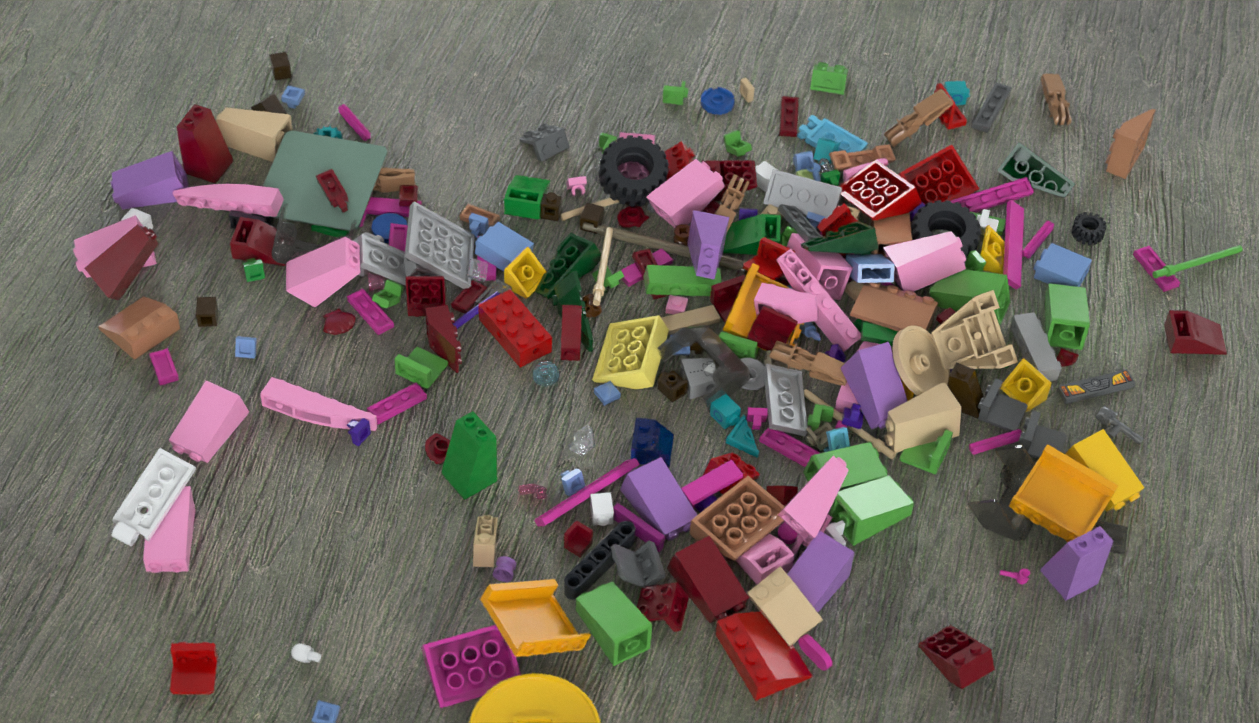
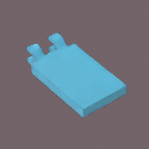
[797,115,868,153]

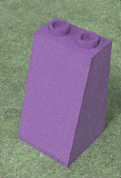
[110,151,189,209]
[687,210,729,279]
[841,342,907,429]
[620,457,697,541]
[1040,526,1113,601]
[787,531,854,613]

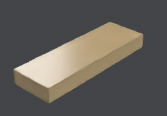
[662,305,720,335]

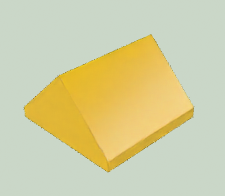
[980,225,1005,274]
[504,247,546,298]
[1001,358,1052,412]

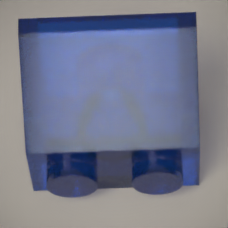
[631,417,674,468]

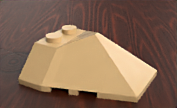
[931,290,1018,369]

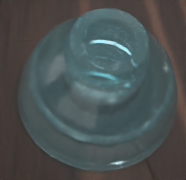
[533,361,559,387]

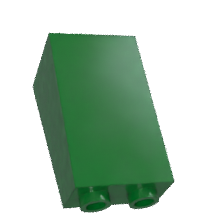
[441,411,497,500]

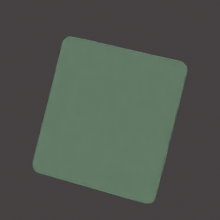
[263,131,387,231]

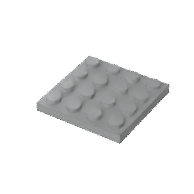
[404,201,475,289]

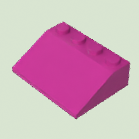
[421,625,521,708]

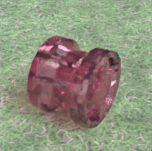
[368,273,384,292]

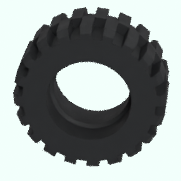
[599,135,669,206]
[911,200,981,264]

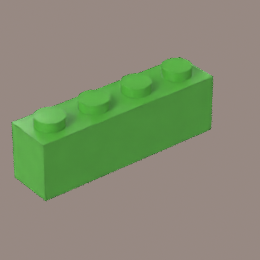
[644,265,722,297]

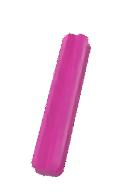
[338,104,371,141]
[1022,221,1054,259]
[969,429,1022,455]

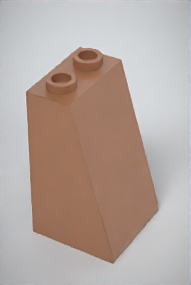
[871,213,912,257]

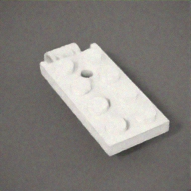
[112,448,196,546]

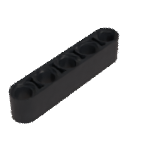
[564,521,635,600]

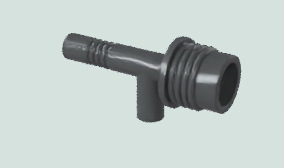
[1095,405,1144,445]

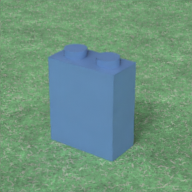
[475,222,534,271]
[1033,243,1092,287]
[846,254,895,283]

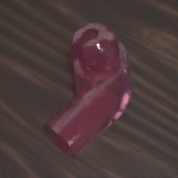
[518,483,547,499]

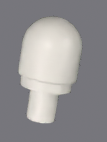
[291,644,321,663]

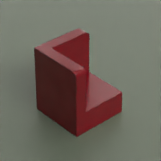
[766,485,798,506]
[564,520,593,558]

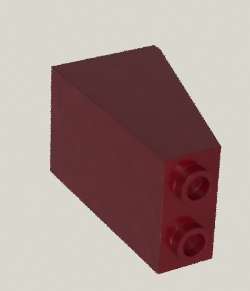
[176,104,233,184]
[84,224,159,300]
[667,535,749,623]

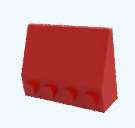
[898,144,980,204]
[838,160,922,221]
[716,611,812,701]

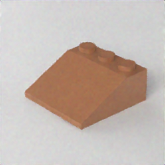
[1106,109,1156,179]
[98,297,180,360]

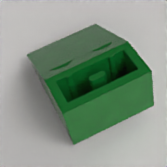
[504,175,551,220]
[723,214,781,255]

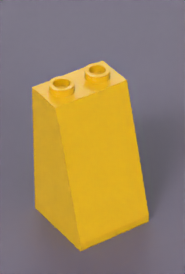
[1065,429,1144,512]

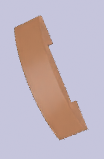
[829,144,896,171]

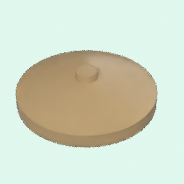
[893,326,950,396]

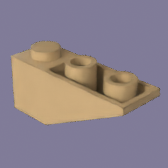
[473,515,498,567]

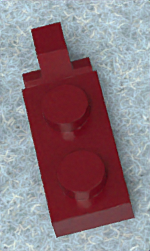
[316,169,349,213]

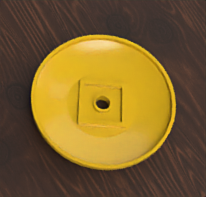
[469,674,601,723]

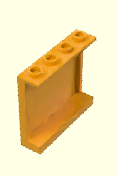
[722,263,804,351]
[1009,444,1118,543]
[480,579,591,657]

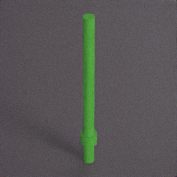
[1152,245,1243,278]

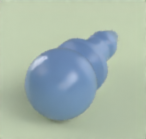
[799,322,821,341]

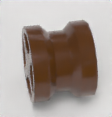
[673,224,690,246]
[582,294,602,317]

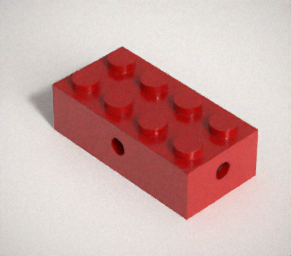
[479,289,552,368]

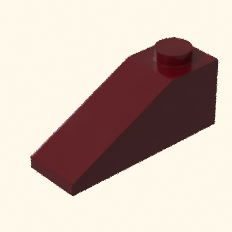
[561,305,582,361]

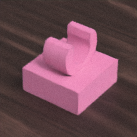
[566,176,587,196]

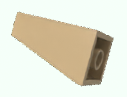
[216,107,292,162]
[885,382,961,453]

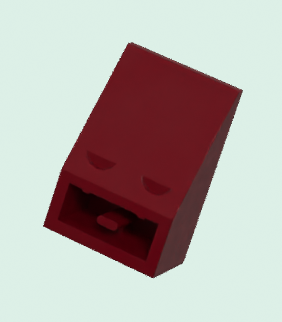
[701,160,757,201]
[230,217,296,266]
[406,276,446,317]
[425,305,462,373]
[1164,310,1227,355]
[918,625,995,689]

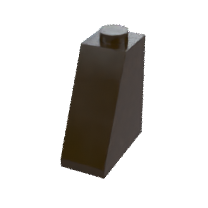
[947,362,984,419]

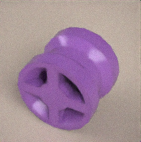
[493,556,517,582]

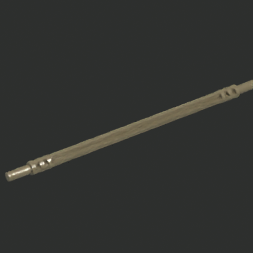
[583,222,788,281]

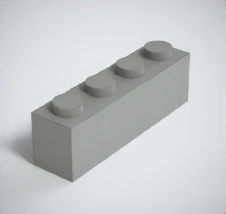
[1010,312,1061,382]

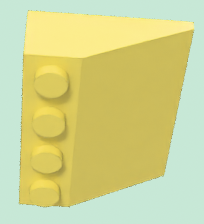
[592,315,669,389]

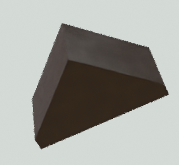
[251,94,287,114]

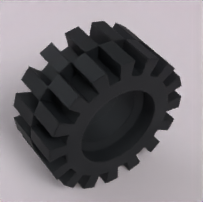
[1071,212,1107,245]

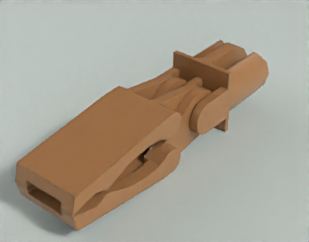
[1041,74,1072,125]
[884,89,953,147]
[373,168,416,193]
[714,174,749,234]
[769,341,847,386]

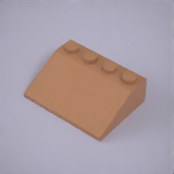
[850,283,938,331]
[689,476,785,561]

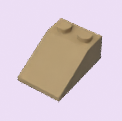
[747,567,823,646]

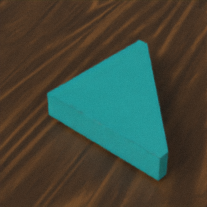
[726,415,759,458]

